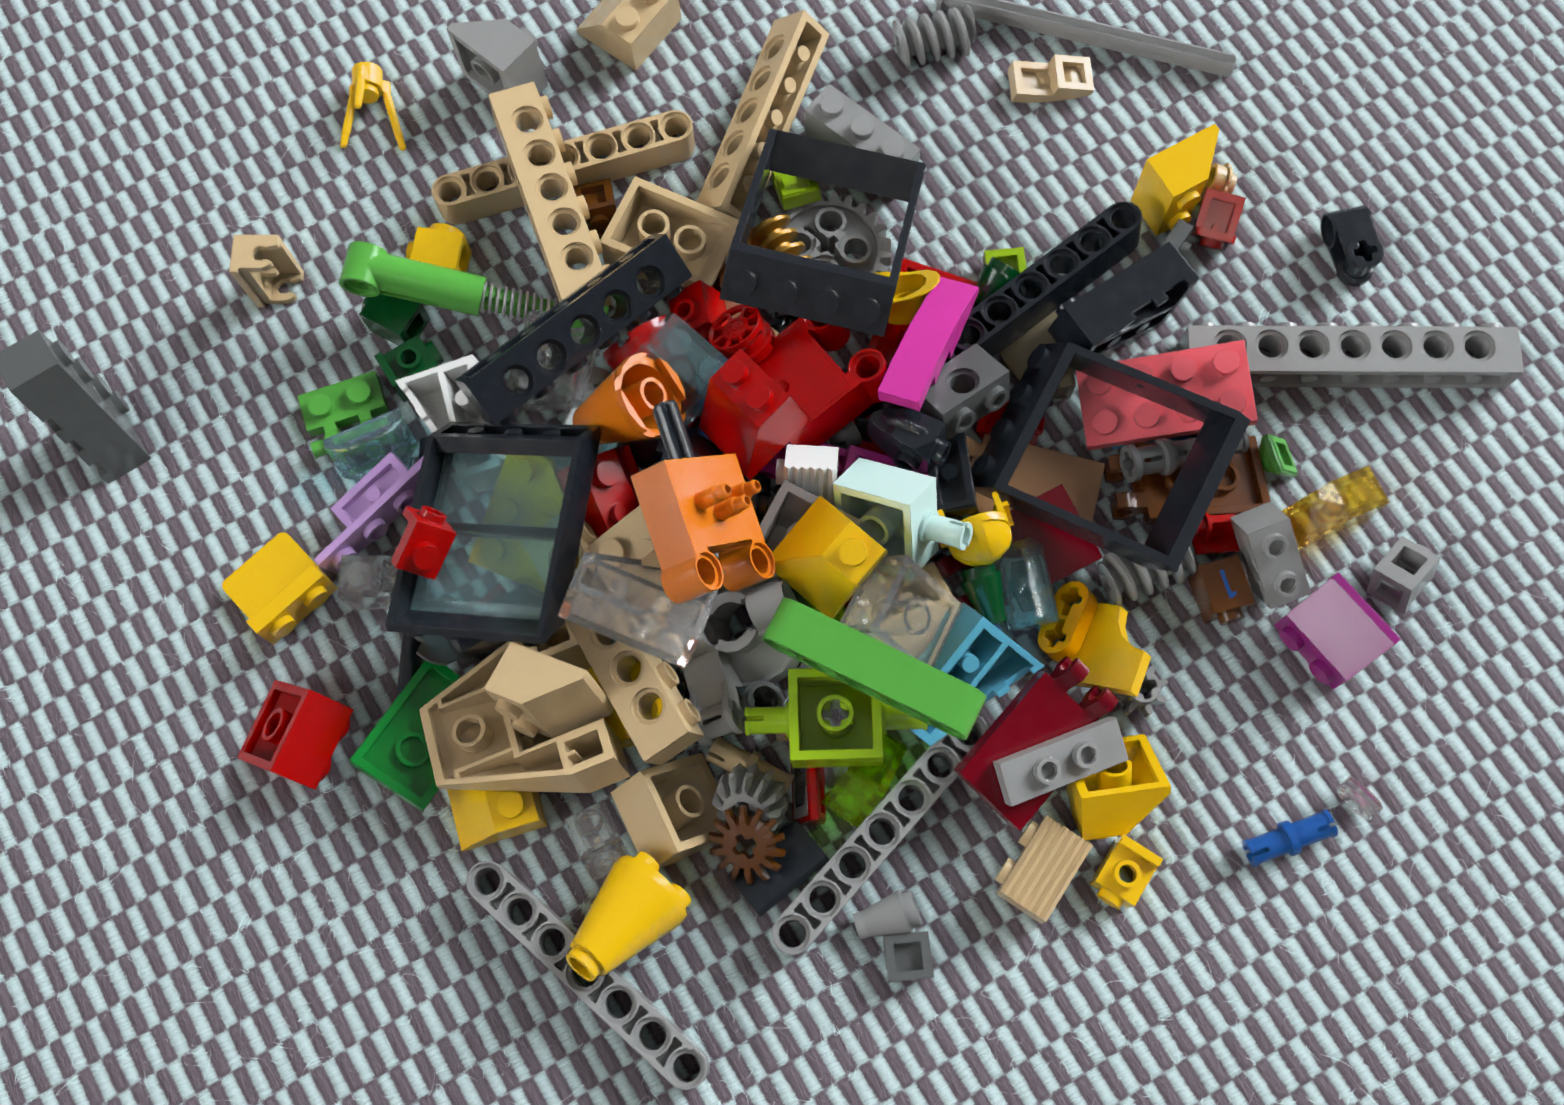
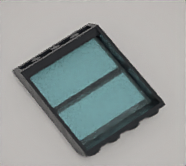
[386,422,601,647]

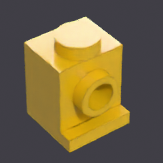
[1089,834,1163,910]

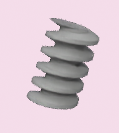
[892,4,977,69]
[1098,541,1196,606]

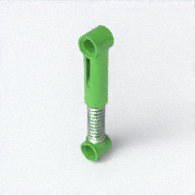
[339,241,609,342]

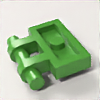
[297,371,395,458]

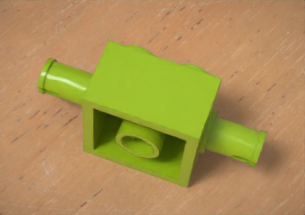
[745,668,928,768]

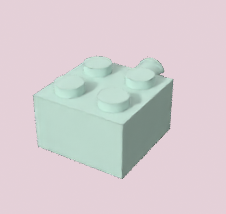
[833,457,973,577]

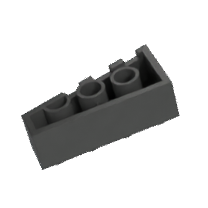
[0,330,151,484]

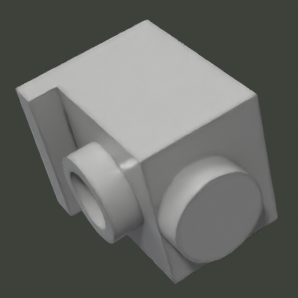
[1366,536,1441,614]

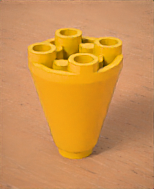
[566,851,691,981]

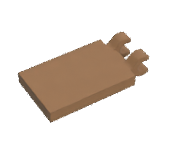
[966,434,1105,522]

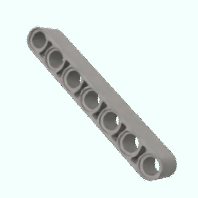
[772,715,988,956]
[466,860,710,1090]

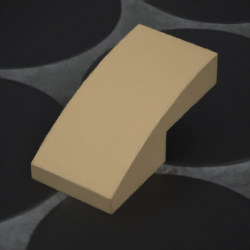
[1008,54,1094,103]

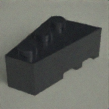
[1048,241,1200,355]

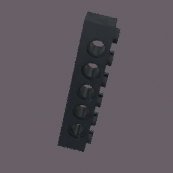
[454,234,692,425]

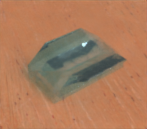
[323,408,418,483]

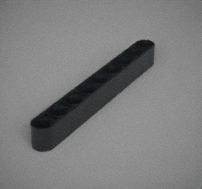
[854,201,1142,443]

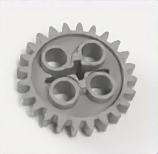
[775,192,892,273]

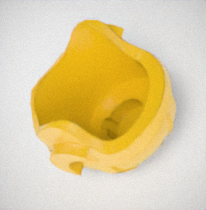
[937,491,1014,567]

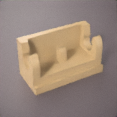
[229,235,304,307]

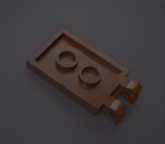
[1104,436,1271,525]

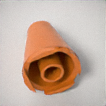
[572,352,686,445]

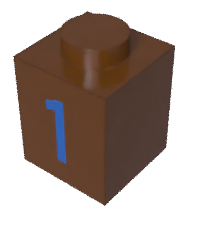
[1187,554,1256,626]

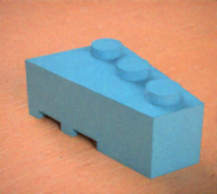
[910,602,1044,746]

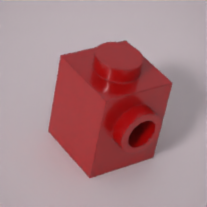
[668,280,729,353]

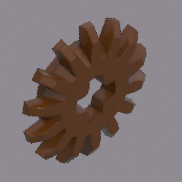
[708,805,786,884]

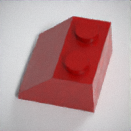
[699,348,811,480]
[557,445,640,539]
[237,680,354,790]

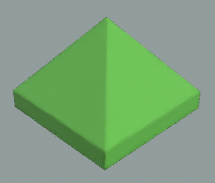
[1259,434,1298,478]

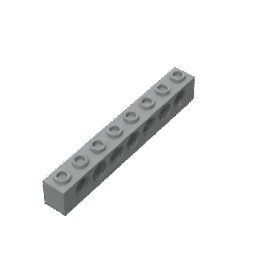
[1179,321,1524,388]

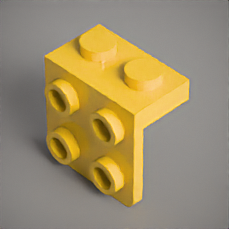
[222,532,338,645]

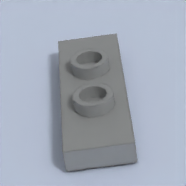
[993,716,1129,807]

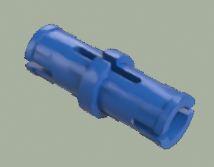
[1242,809,1338,867]

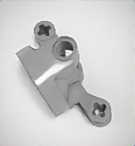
[664,574,809,747]

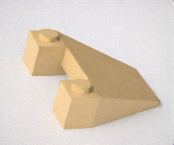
[419,621,631,793]

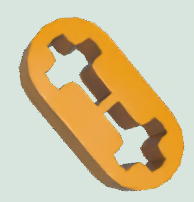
[1037,581,1098,662]

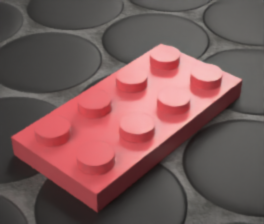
[1076,340,1258,451]

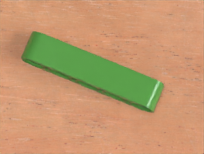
[761,598,987,740]

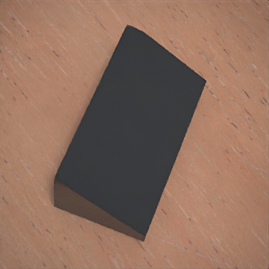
[728,820,830,917]

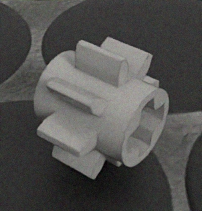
[1115,665,1168,718]

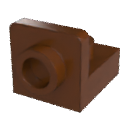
[573,178,617,240]

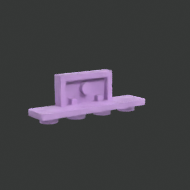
[314,452,423,574]

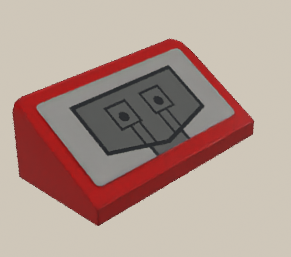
[791,764,826,826]

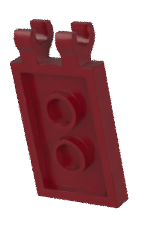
[934,484,1103,610]
[953,656,1119,831]

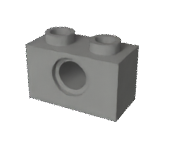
[1230,502,1312,609]

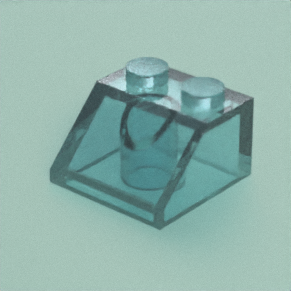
[634,313,729,426]

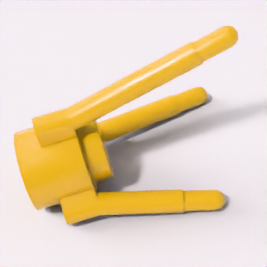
[340,62,406,151]

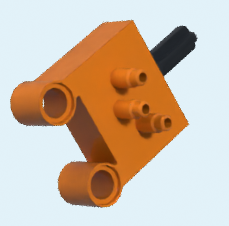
[630,400,776,604]

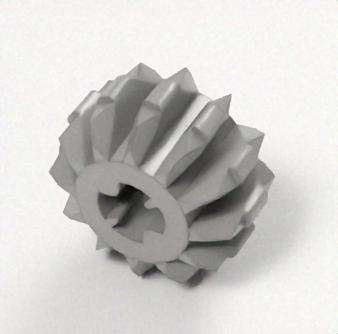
[712,762,789,840]

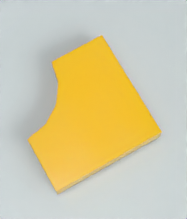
[1071,603,1151,697]

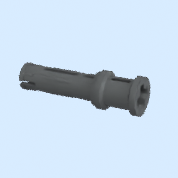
[1119,431,1249,483]

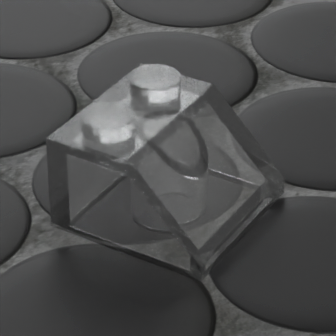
[840,555,963,667]

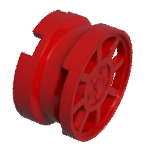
[708,304,776,364]

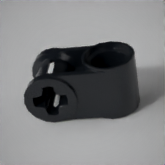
[1320,205,1384,286]

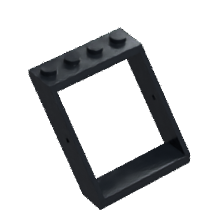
[719,128,926,337]
[972,342,1251,572]

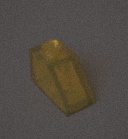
[1282,465,1390,549]

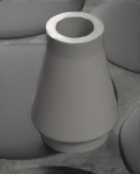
[853,890,922,940]

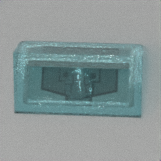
[994,538,1059,632]

